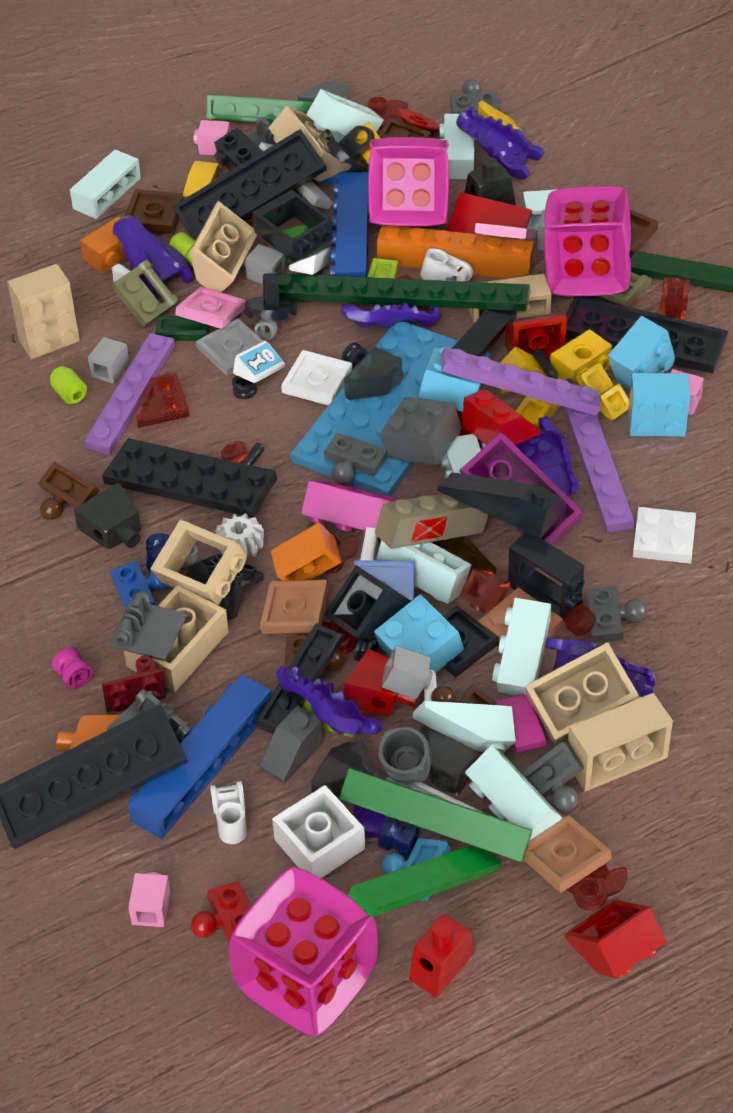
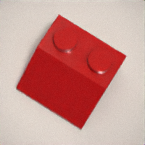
[505,315,567,360]
[461,389,540,445]
[564,899,667,978]

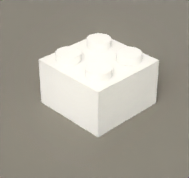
[272,785,365,878]

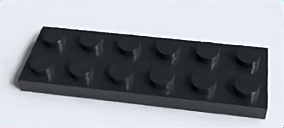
[172,129,327,240]
[565,296,728,374]
[102,438,277,518]
[0,704,189,849]

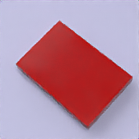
[446,192,532,239]

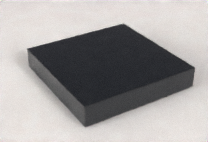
[443,605,499,678]

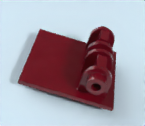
[101,656,166,712]

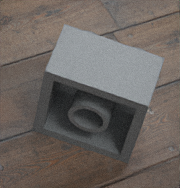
[380,397,462,466]

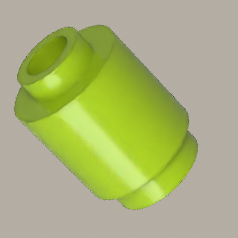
[169,232,196,266]
[50,366,87,404]

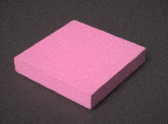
[475,223,536,240]
[176,287,246,329]

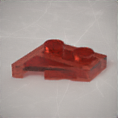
[136,372,189,428]

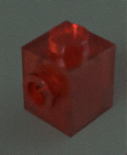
[660,277,690,320]
[459,569,511,612]

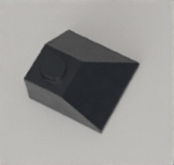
[324,565,411,641]

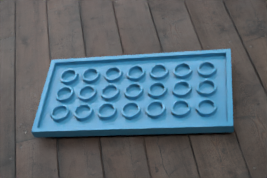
[290,321,491,497]

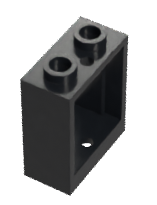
[252,190,333,262]
[508,532,585,621]

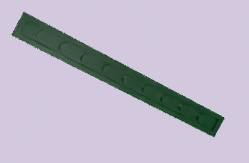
[277,273,531,311]

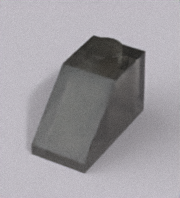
[344,347,404,400]
[420,725,478,796]
[311,740,374,798]

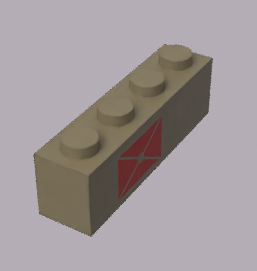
[375,494,488,549]

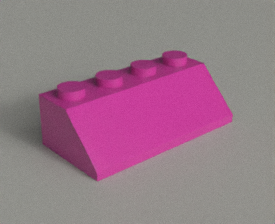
[301,480,402,539]

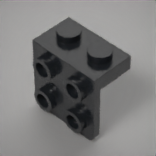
[186,553,264,620]

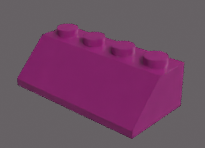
[460,432,583,545]

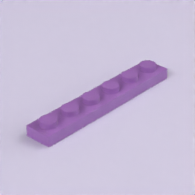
[84,333,175,455]
[440,347,601,416]
[564,407,634,533]

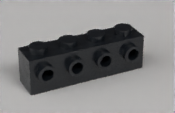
[214,127,296,192]

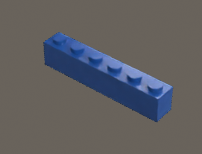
[330,172,369,277]
[128,674,272,839]

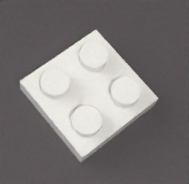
[281,350,352,405]
[633,507,696,564]

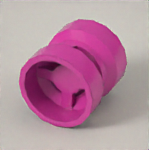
[51,647,93,689]

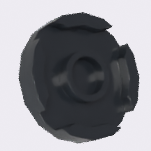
[326,125,375,172]
[245,273,297,321]

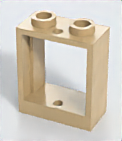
[150,519,247,605]

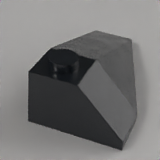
[437,472,567,538]

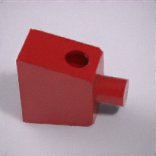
[344,649,421,717]
[409,914,475,998]

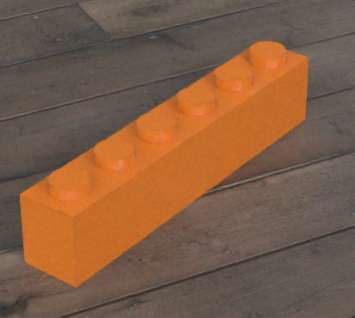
[377,225,534,279]

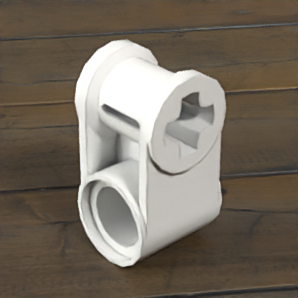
[420,248,473,282]
[210,781,247,844]

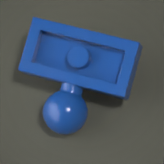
[110,560,169,609]

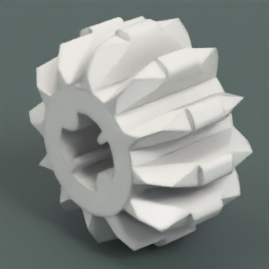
[216,513,264,562]

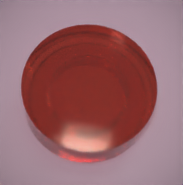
[220,441,249,463]
[565,605,596,636]

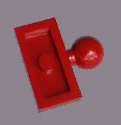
[191,880,251,944]

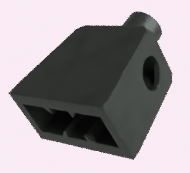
[464,157,516,206]
[73,483,141,549]

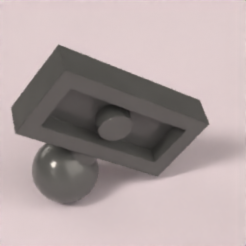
[450,79,501,115]
[324,433,387,484]
[587,586,647,643]
[521,741,584,812]

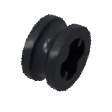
[342,342,368,370]
[232,375,257,399]
[354,638,378,661]

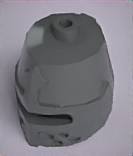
[379,727,432,783]

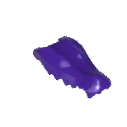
[456,107,544,179]
[112,215,194,300]
[341,303,442,328]
[515,416,579,497]
[545,637,655,697]
[276,666,383,735]

